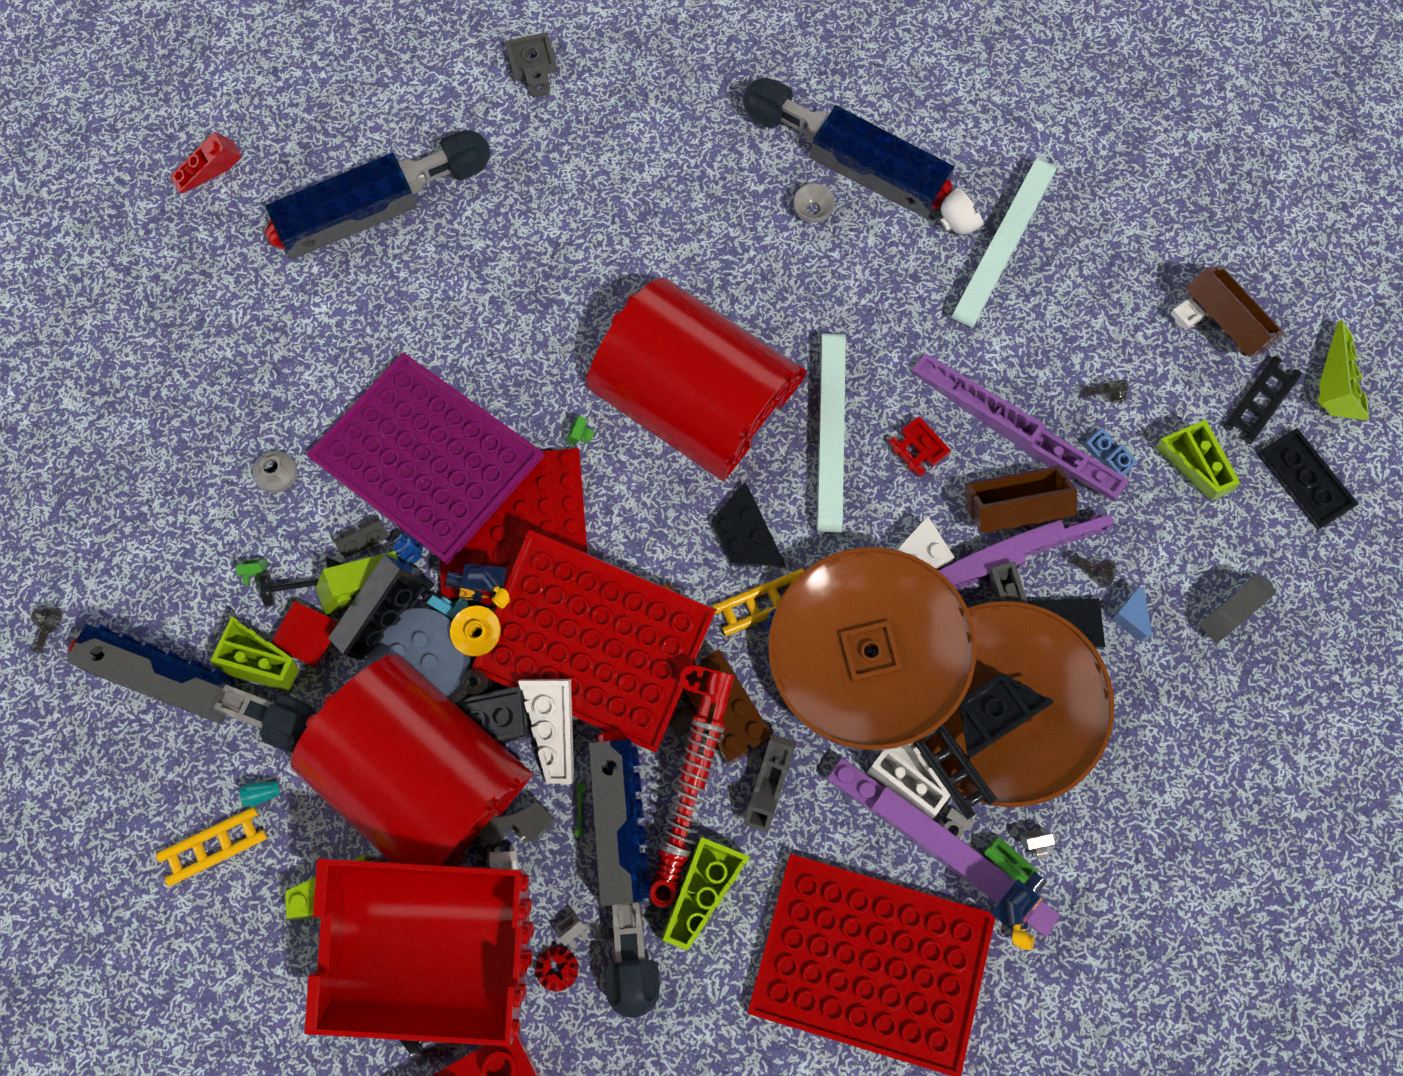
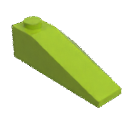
[1317,320,1370,420]

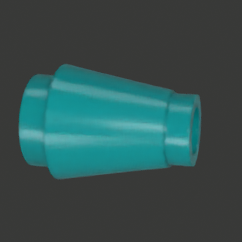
[239,780,280,808]

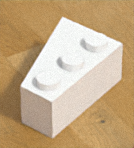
[897,517,954,571]
[867,744,951,819]

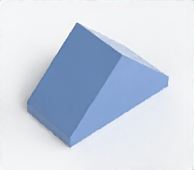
[1112,587,1152,642]

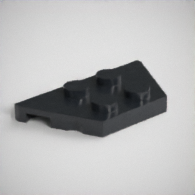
[711,483,785,568]
[959,673,1054,760]

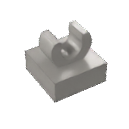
[943,807,975,839]
[1019,828,1054,860]
[553,911,588,949]

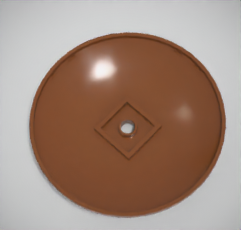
[768,547,977,751]
[912,601,1115,808]

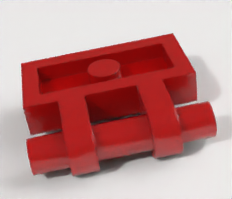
[888,416,951,477]

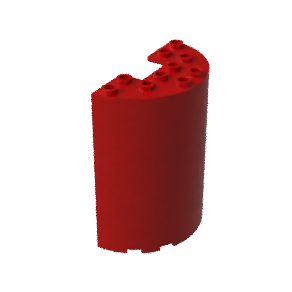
[586,277,807,482]
[291,654,534,866]
[304,858,534,1047]

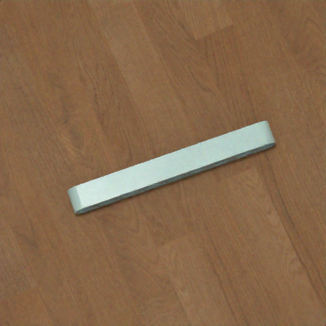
[951,158,1057,328]
[816,333,846,533]

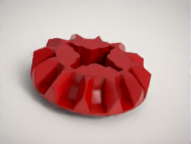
[535,947,579,992]

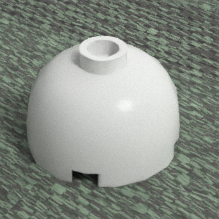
[940,188,984,235]

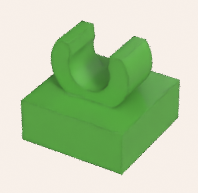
[565,416,595,446]
[235,558,268,585]

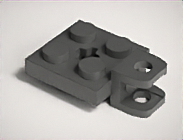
[505,32,558,98]

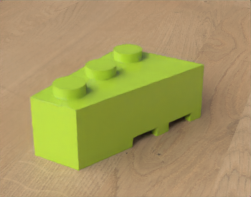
[1156,419,1240,501]

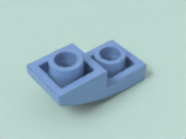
[1083,427,1137,476]

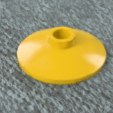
[450,606,501,656]

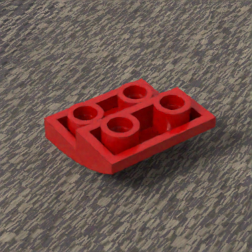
[271,601,339,668]

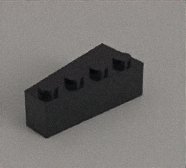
[328,555,435,660]

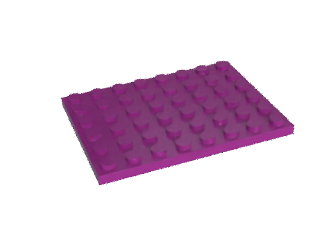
[306,352,545,565]

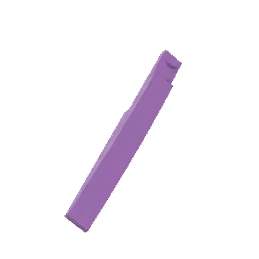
[912,353,1129,502]
[939,514,1114,589]
[827,758,1060,938]

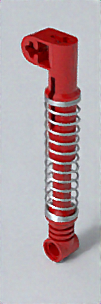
[650,665,735,907]

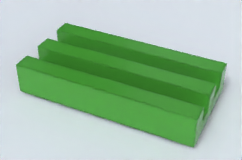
[984,835,1038,883]

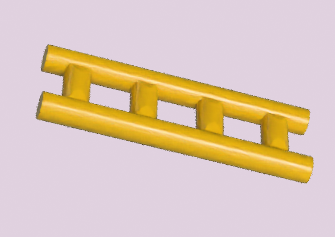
[712,568,804,637]
[156,807,268,887]

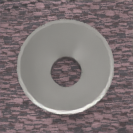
[793,183,835,223]
[252,450,298,493]

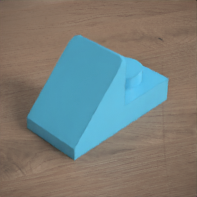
[427,595,470,621]

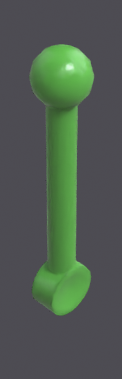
[574,783,586,838]

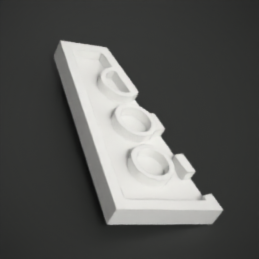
[518,679,574,784]

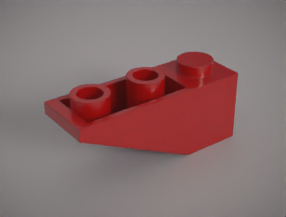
[170,132,243,194]

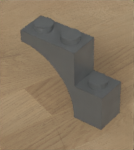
[475,801,556,849]

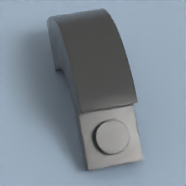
[1199,573,1276,644]
[743,734,797,833]

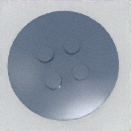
[366,608,471,700]

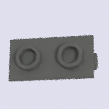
[334,517,389,558]

